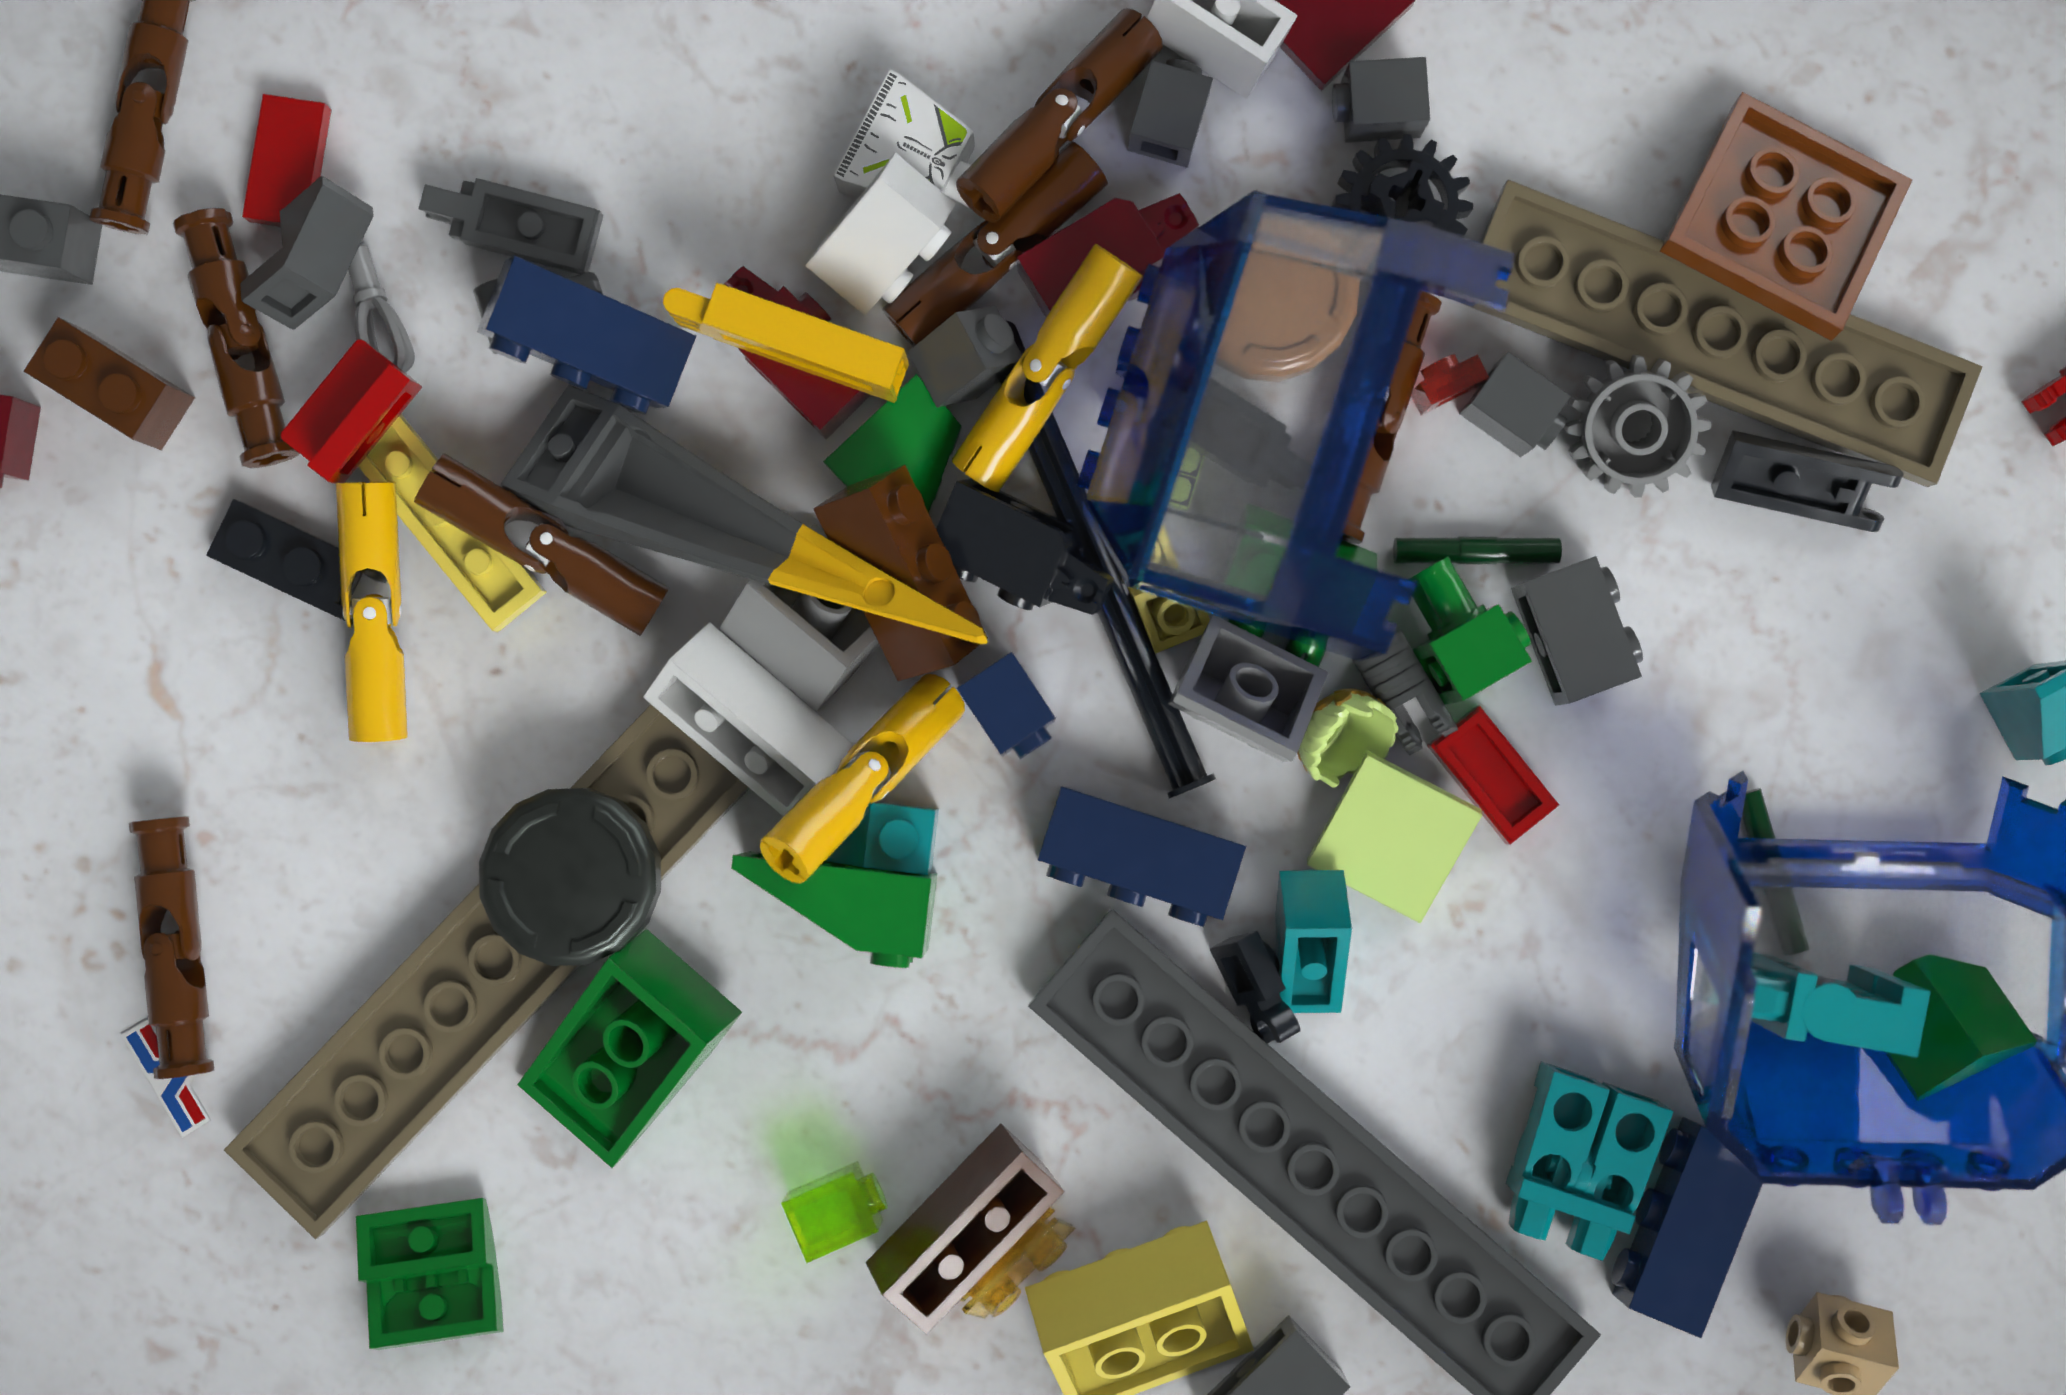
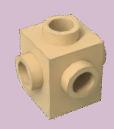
[1786,1292,1899,1395]

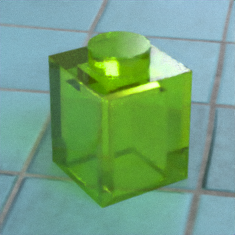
[781,1161,888,1263]

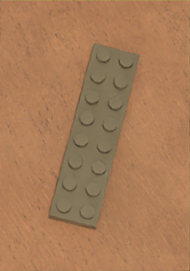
[1457,179,1983,487]

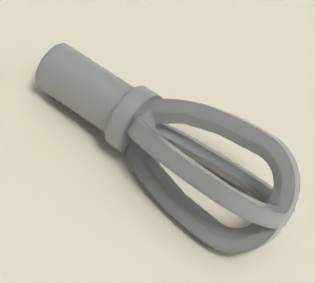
[348,245,415,373]

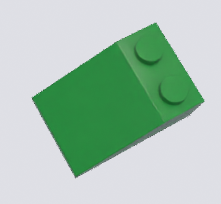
[731,851,938,968]
[517,929,742,1168]

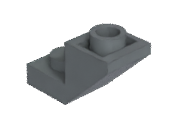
[240,176,374,330]

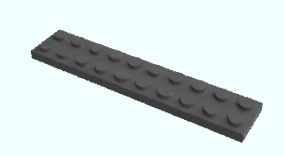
[1028,908,1601,1395]

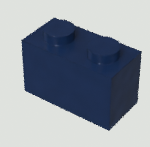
[956,652,1056,759]

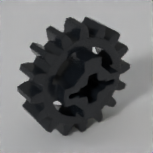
[1332,134,1473,277]

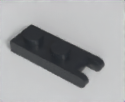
[1711,430,1904,532]
[206,499,387,625]

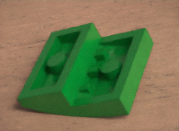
[356,1198,504,1350]

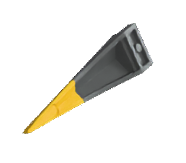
[500,385,988,644]

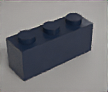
[477,256,696,415]
[1037,786,1246,927]
[1611,1117,1774,1338]

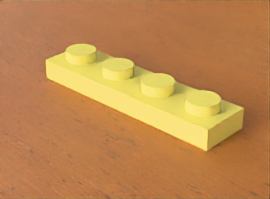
[358,414,547,632]

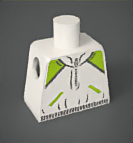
[833,69,975,207]

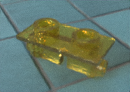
[961,1206,1075,1319]

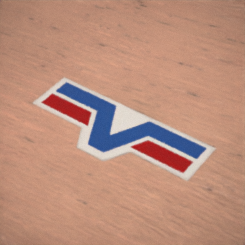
[121,1019,211,1138]

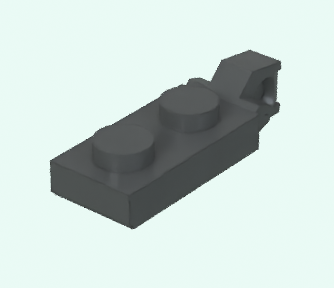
[418,178,603,274]

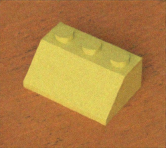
[1025,1221,1254,1395]

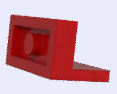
[281,339,422,484]

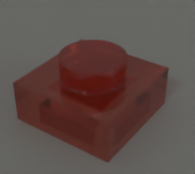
[1411,354,1489,416]

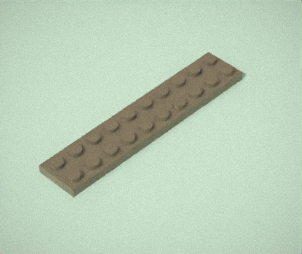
[224,704,750,1240]

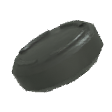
[479,788,661,966]

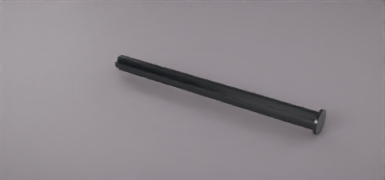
[1000,320,1216,799]

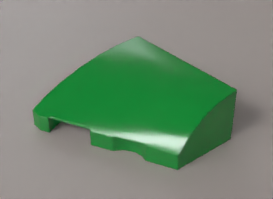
[823,374,962,513]

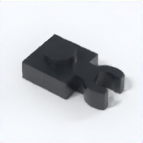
[1210,931,1301,1044]

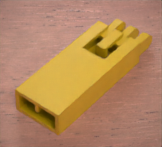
[663,282,909,403]

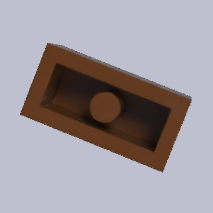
[23,317,195,451]

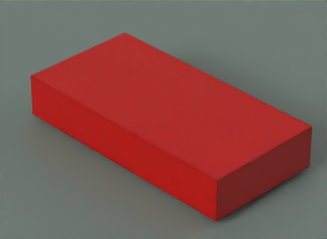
[242,94,332,227]
[1426,706,1559,845]

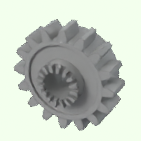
[1564,355,1711,498]

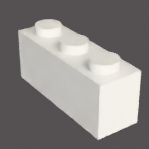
[643,622,854,817]

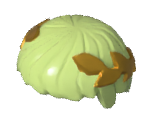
[1297,689,1398,787]

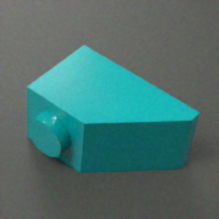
[1979,660,2066,765]
[825,802,939,875]
[1275,870,1352,1013]

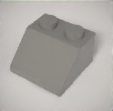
[718,523,879,712]
[1168,615,1328,762]

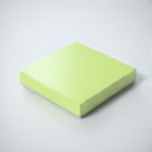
[1307,750,1483,924]

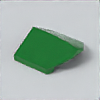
[1885,954,2037,1102]

